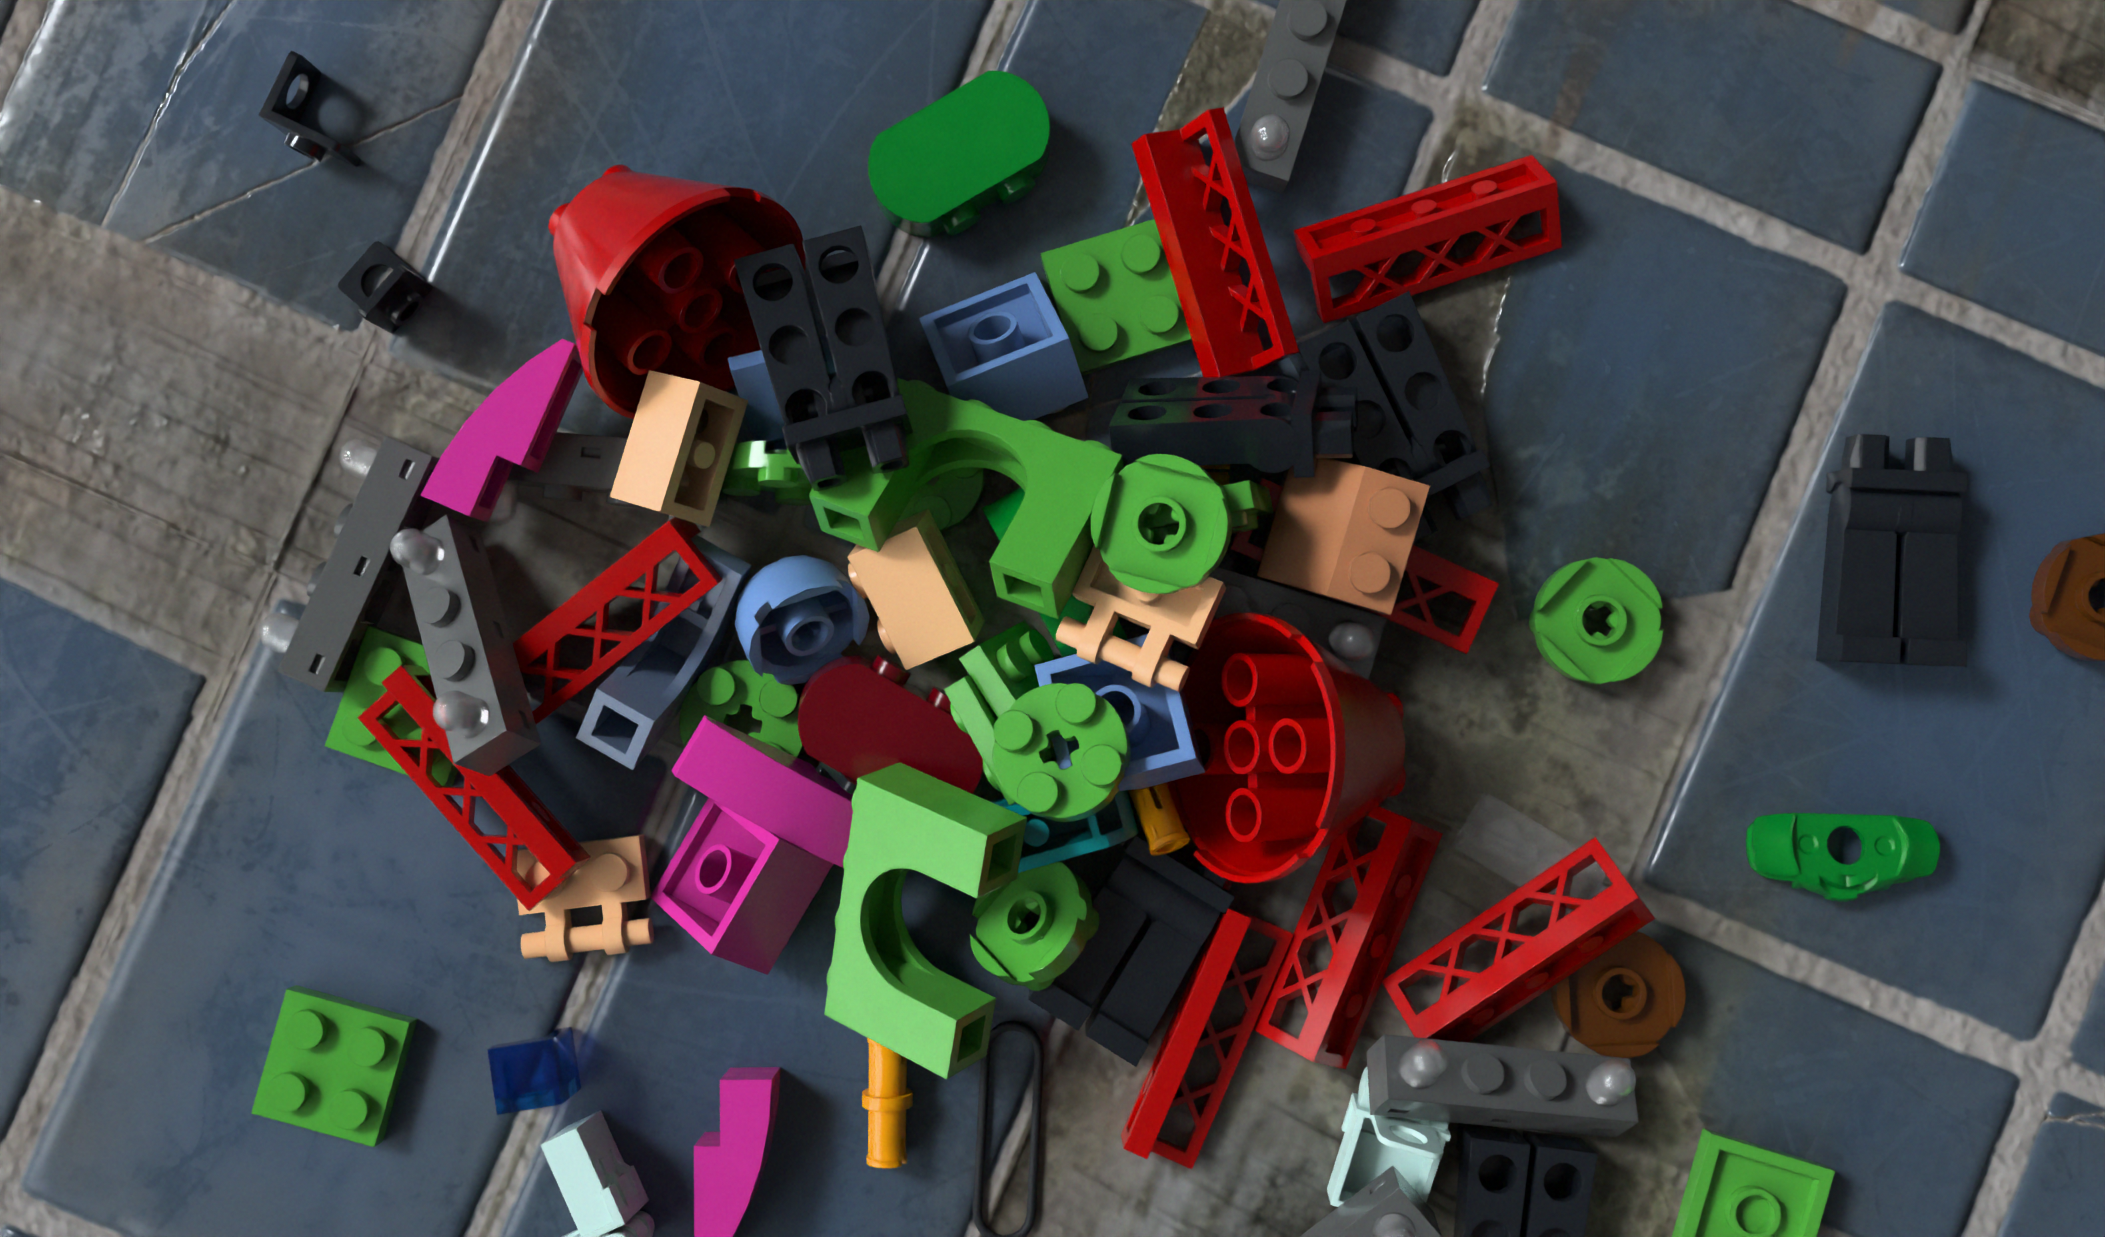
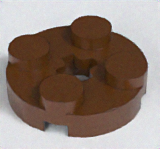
[2029,533,2105,661]
[1551,931,1686,1058]

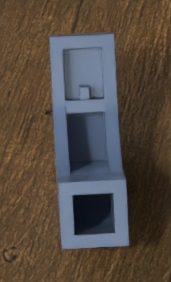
[576,534,752,770]

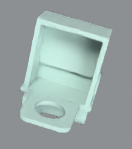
[1327,1067,1451,1207]
[541,1110,655,1237]

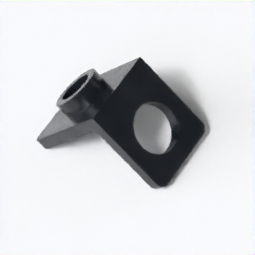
[259,51,361,167]
[338,241,434,334]

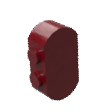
[798,655,983,794]

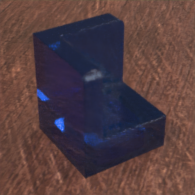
[487,1027,581,1115]

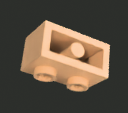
[610,370,748,527]
[847,509,985,670]

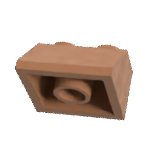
[1256,458,1430,615]

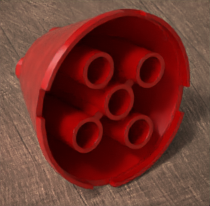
[548,164,806,419]
[1167,613,1406,883]

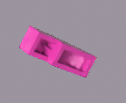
[421,338,583,522]
[671,715,853,868]
[694,1067,781,1237]

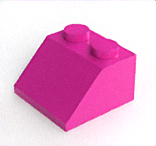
[650,798,833,975]

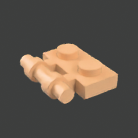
[1056,544,1226,692]
[517,834,654,962]

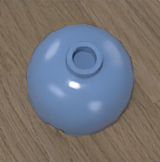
[735,555,870,685]

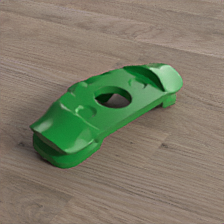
[1745,813,1940,902]

